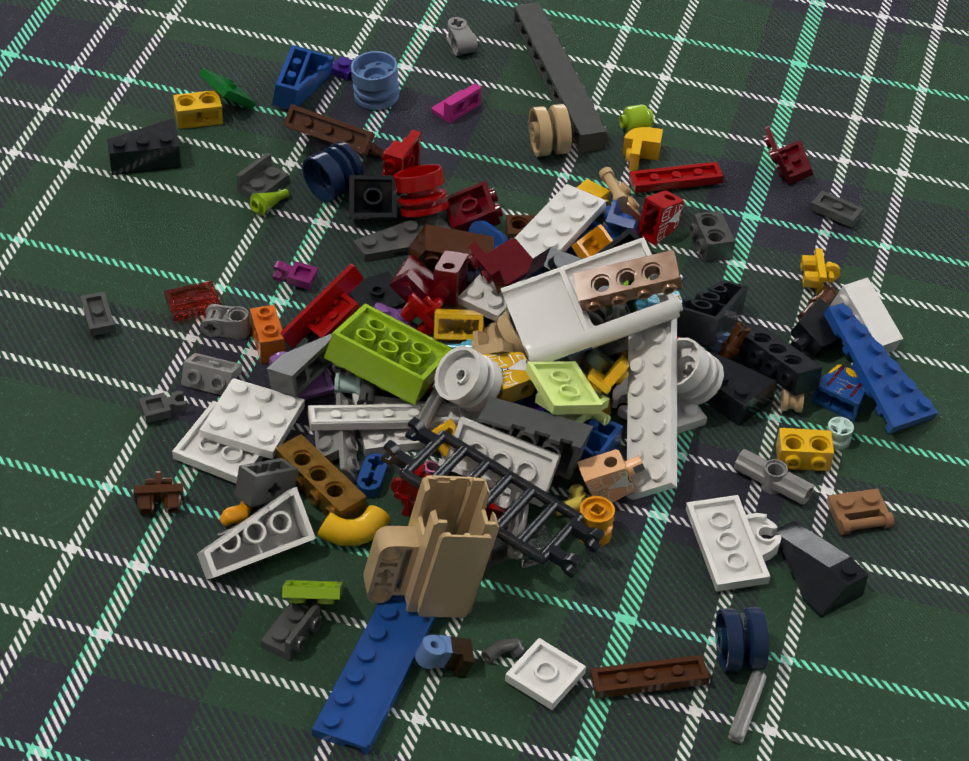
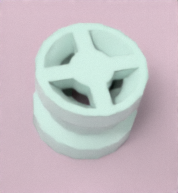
[827,417,854,450]

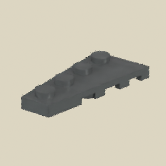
[353,213,451,262]

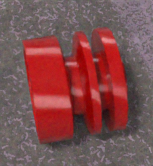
[393,164,449,217]

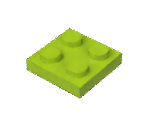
[282,580,343,604]

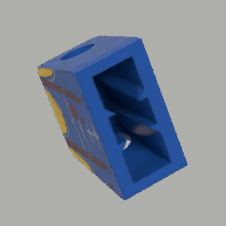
[811,365,867,422]

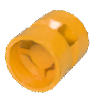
[579,496,615,547]

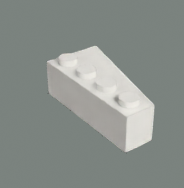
[197,487,316,580]

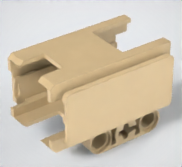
[363,475,499,618]

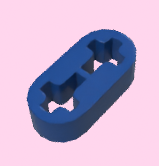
[357,453,388,499]

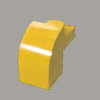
[622,127,663,171]

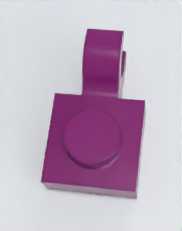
[273,261,318,290]

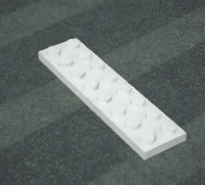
[458,184,606,322]
[627,318,677,500]

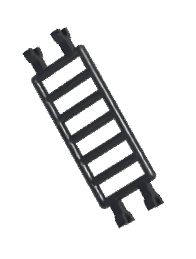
[381,416,605,578]

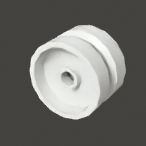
[434,346,503,412]

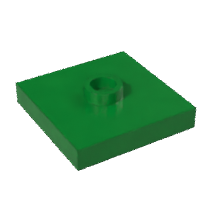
[199,68,256,109]

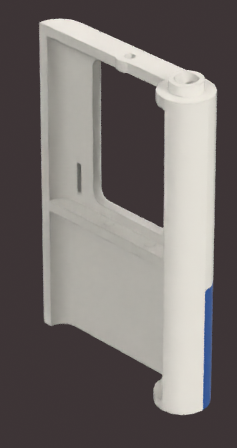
[501,237,683,362]

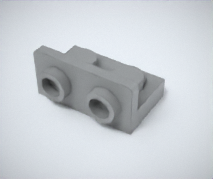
[181,353,242,395]

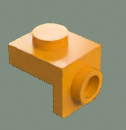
[571,224,613,259]

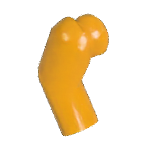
[220,500,253,527]

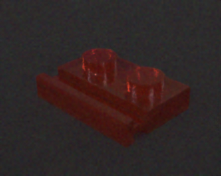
[164,281,222,321]

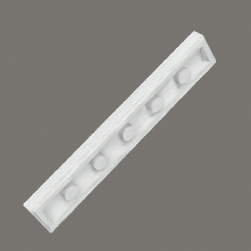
[308,403,467,431]

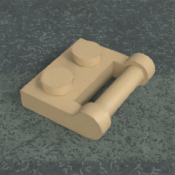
[599,167,641,221]

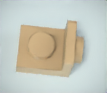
[472,331,514,354]

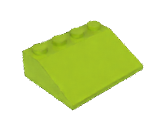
[324,303,453,405]

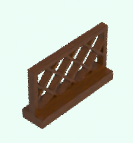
[283,104,384,158]

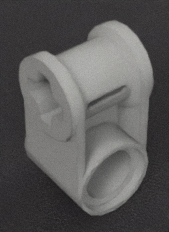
[446,17,478,56]
[200,304,251,340]

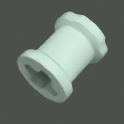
[334,372,362,395]

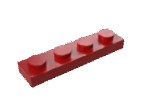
[629,162,724,193]

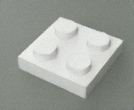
[505,638,586,710]

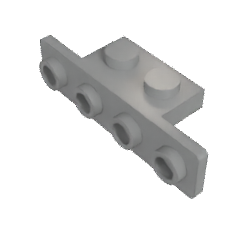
[315,392,360,483]

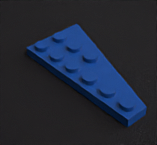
[823,303,939,434]

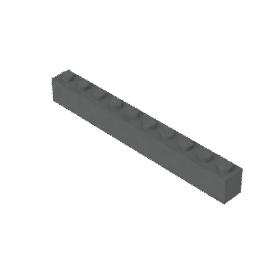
[513,2,608,153]

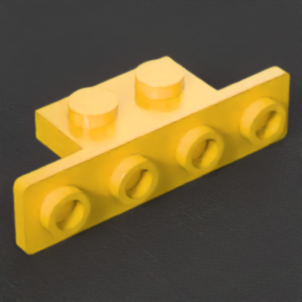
[587,355,629,394]

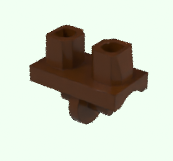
[133,470,184,515]

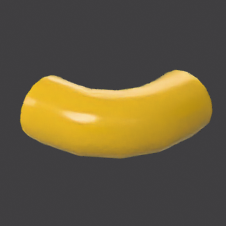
[317,505,391,546]

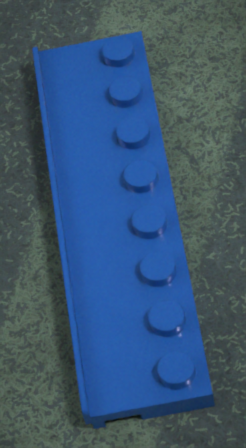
[312,579,437,755]

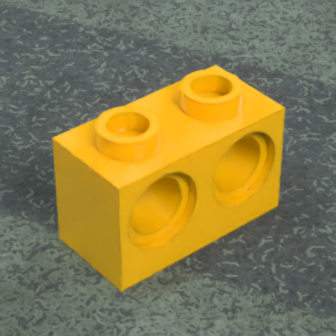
[173,90,223,129]
[776,428,834,471]

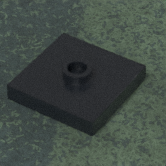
[348,271,406,310]

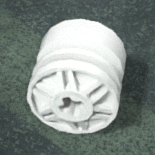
[677,338,724,405]

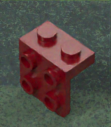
[763,126,814,185]
[467,238,533,294]
[389,254,444,308]

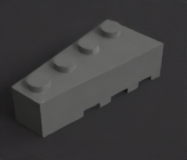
[477,397,593,480]

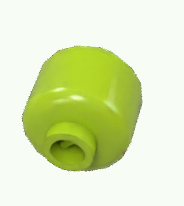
[619,104,654,133]

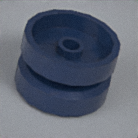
[715,607,769,672]

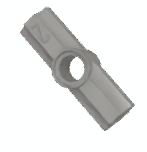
[734,449,815,505]

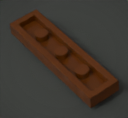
[590,655,709,699]

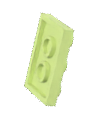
[525,361,603,416]

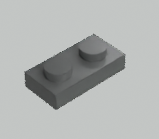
[810,190,864,228]
[80,292,115,336]

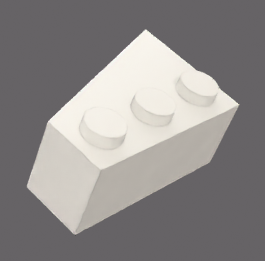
[829,277,903,353]

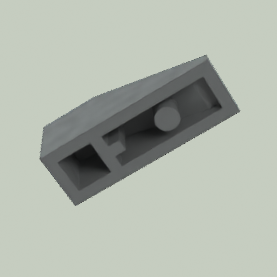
[267,333,332,397]

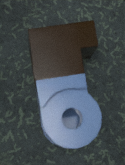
[415,635,475,678]

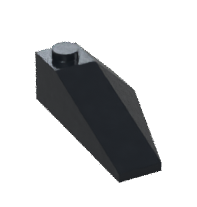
[773,521,869,618]

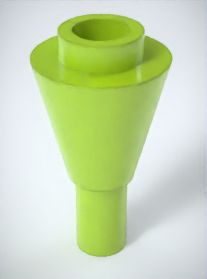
[250,189,289,216]

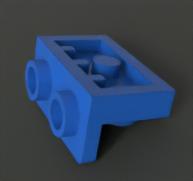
[604,200,641,237]

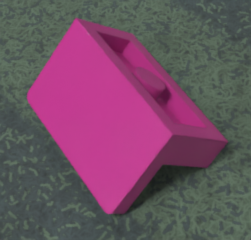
[432,83,482,123]

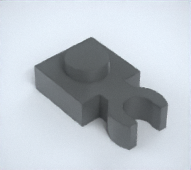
[139,391,188,423]

